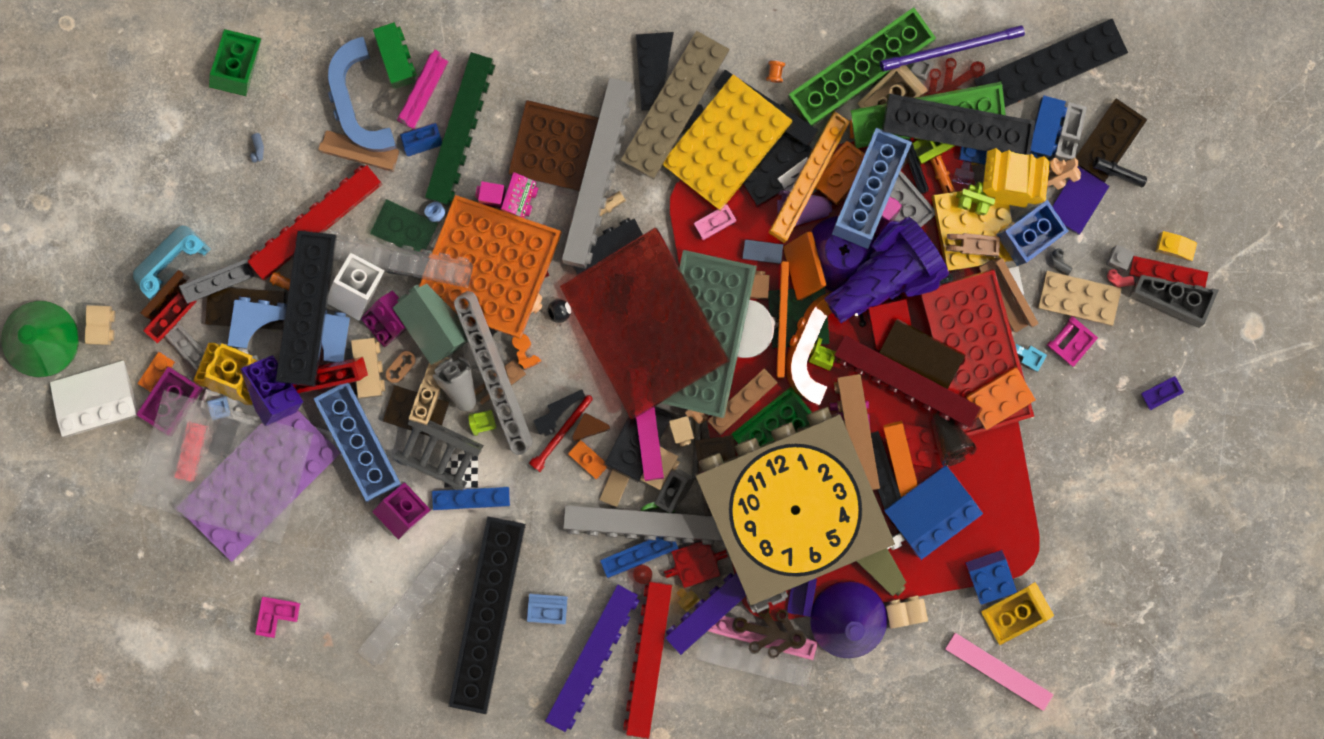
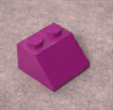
[372,482,431,540]

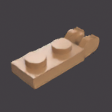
[946,233,1000,257]
[474,359,526,405]

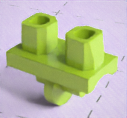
[956,182,995,216]

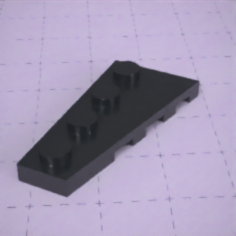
[636,32,674,111]

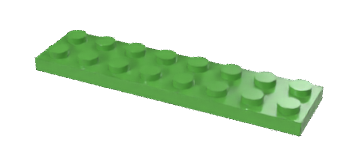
[850,82,1006,148]

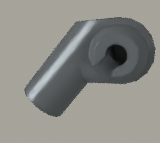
[1051,248,1073,276]

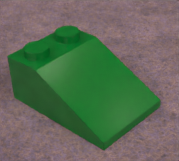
[209,29,261,96]

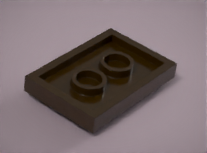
[383,385,450,436]

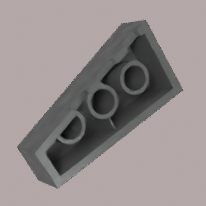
[1129,275,1219,328]

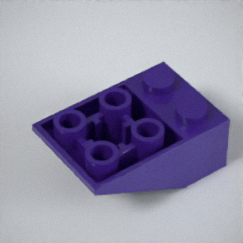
[241,355,303,426]

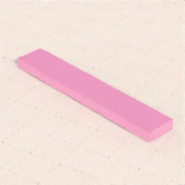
[708,616,818,660]
[945,633,1054,711]

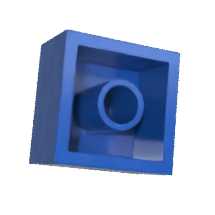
[966,550,1017,605]

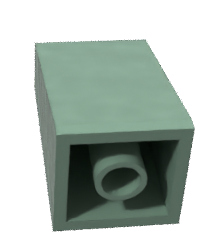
[393,284,468,365]

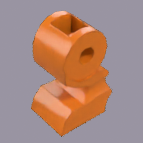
[512,333,542,370]

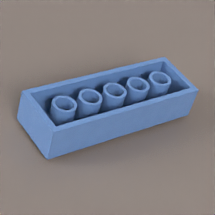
[832,128,912,249]
[313,383,402,502]

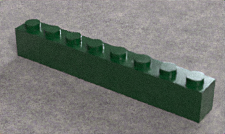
[425,52,496,206]

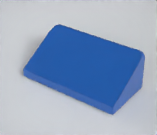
[400,123,442,156]

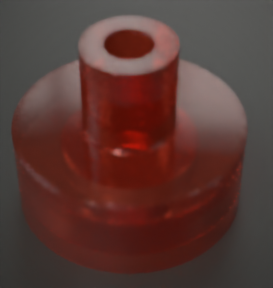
[633,565,652,584]

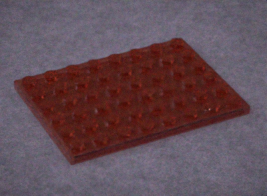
[560,228,730,419]

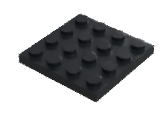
[743,104,812,207]

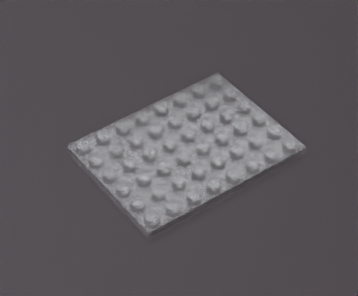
[131,390,314,544]

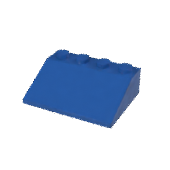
[884,465,983,560]

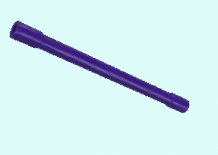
[880,25,1025,72]

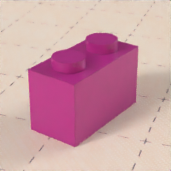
[475,181,506,208]

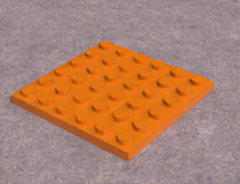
[419,195,562,339]

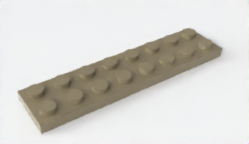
[621,31,730,180]

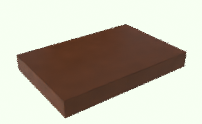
[140,270,189,320]

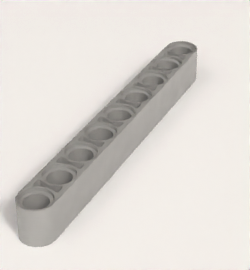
[454,291,533,455]

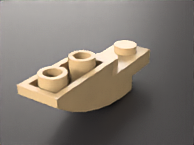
[409,357,451,425]

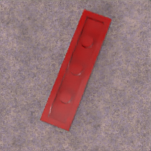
[1129,256,1209,288]

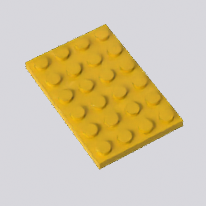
[663,74,793,211]

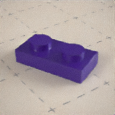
[1141,376,1184,411]

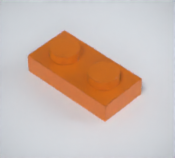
[137,352,176,392]

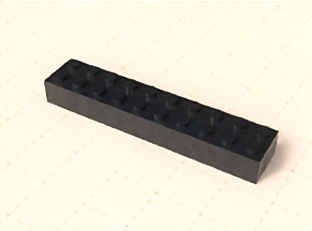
[448,516,526,714]

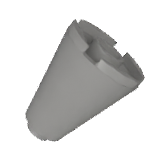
[433,357,476,411]

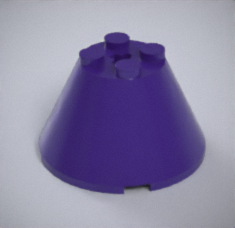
[811,216,877,292]

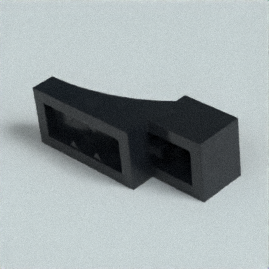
[533,389,586,437]

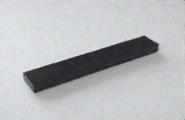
[714,70,819,147]

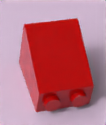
[866,293,911,350]

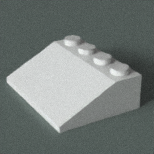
[50,361,138,437]

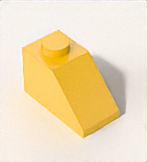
[1155,231,1197,261]

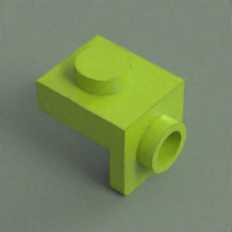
[809,338,836,370]

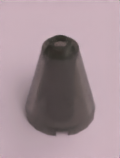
[931,412,977,466]

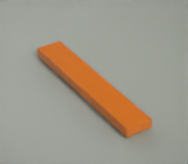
[777,261,789,378]

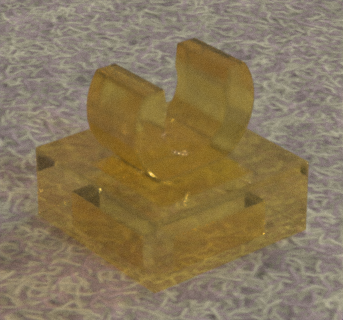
[677,588,700,613]

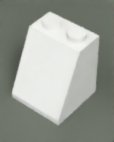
[327,253,384,320]

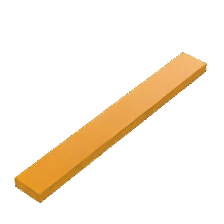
[768,111,850,243]

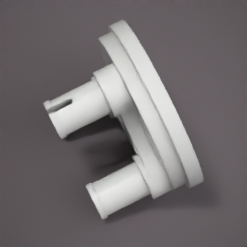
[737,300,779,358]

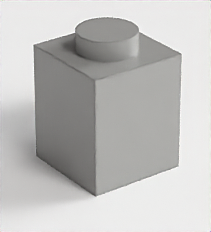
[1106,245,1134,272]

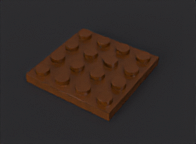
[508,100,599,192]

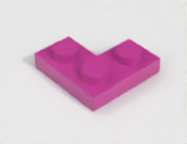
[255,597,301,638]

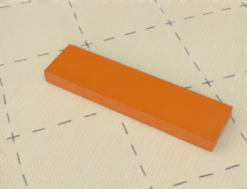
[883,421,917,497]

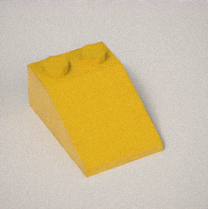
[981,582,1054,645]

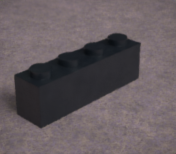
[573,218,645,276]

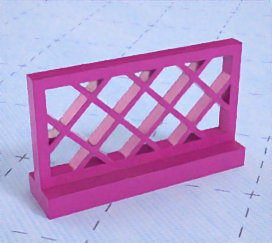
[397,49,449,129]

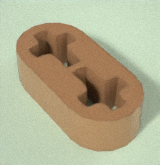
[386,351,416,383]

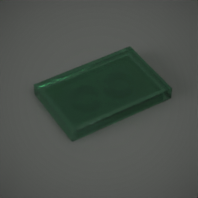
[370,199,438,258]

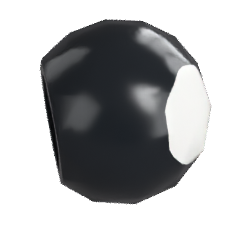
[547,299,571,323]

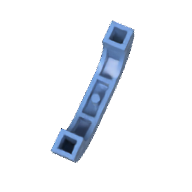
[328,37,397,152]

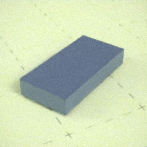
[743,240,783,264]

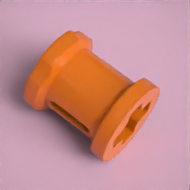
[766,61,785,83]

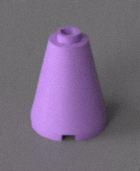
[777,190,832,226]

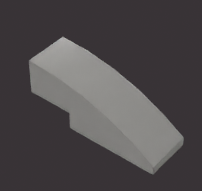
[1053,102,1087,162]

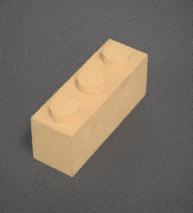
[351,338,386,399]

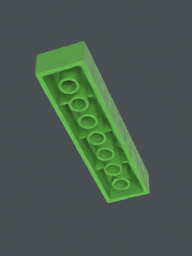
[788,7,936,126]

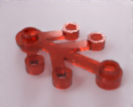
[924,58,985,96]

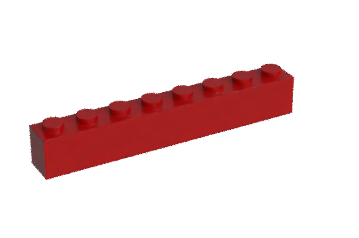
[247,165,383,281]
[623,582,672,739]

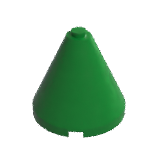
[1,301,79,378]

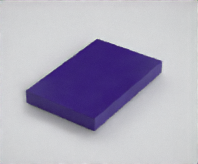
[1052,167,1110,235]

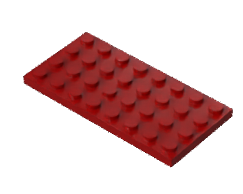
[921,269,1035,438]

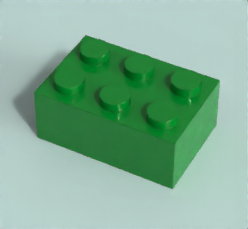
[373,22,417,89]

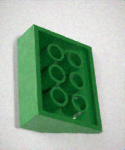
[731,387,812,446]

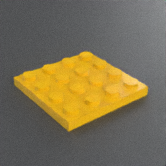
[932,190,1013,271]

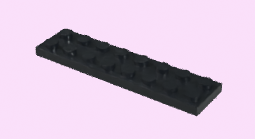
[973,18,1128,108]
[882,94,1035,155]
[276,231,337,387]

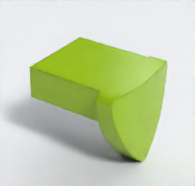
[469,410,497,436]

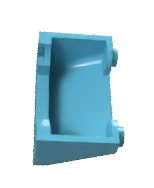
[133,225,211,300]

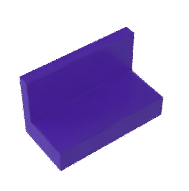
[787,578,817,617]

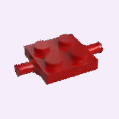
[882,423,948,468]
[664,541,728,589]

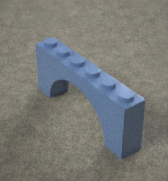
[227,297,350,363]

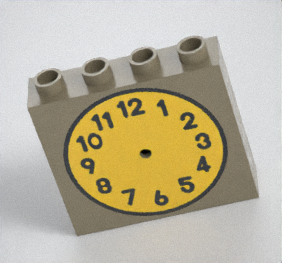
[695,407,895,605]

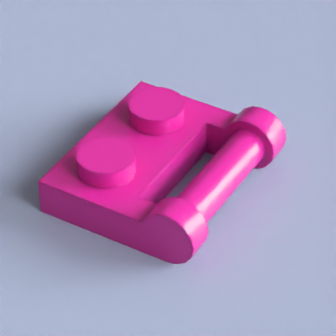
[1047,316,1098,367]

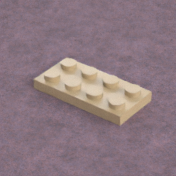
[1038,271,1122,326]

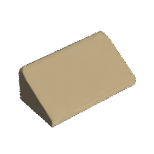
[600,470,630,507]

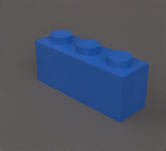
[1030,95,1067,159]

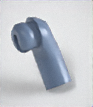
[250,133,264,163]

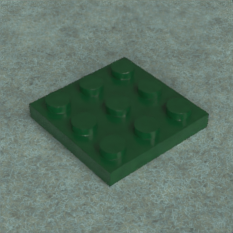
[768,287,830,348]

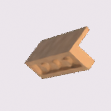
[318,130,399,172]
[979,256,1039,332]

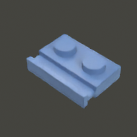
[527,594,568,624]

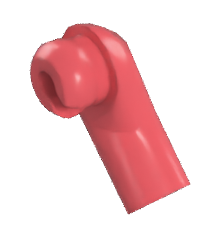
[1107,269,1135,288]

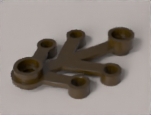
[732,608,806,659]

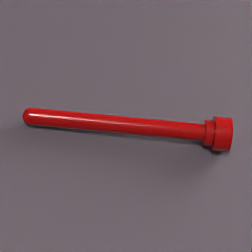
[528,395,593,472]

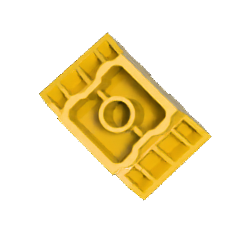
[982,148,1050,208]
[193,343,258,405]

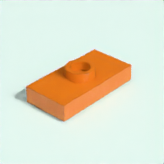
[568,440,608,480]

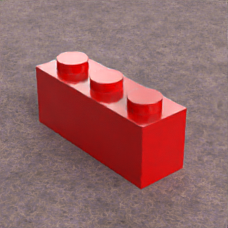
[142,291,197,344]

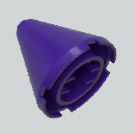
[810,582,887,659]

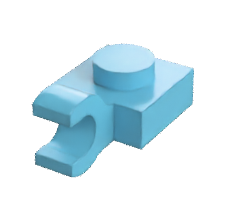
[1015,344,1047,372]

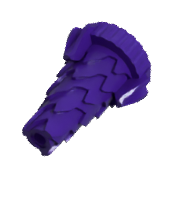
[824,216,949,323]

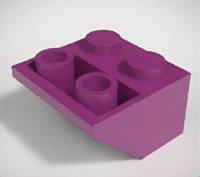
[361,290,407,348]

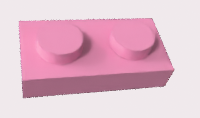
[694,205,737,240]

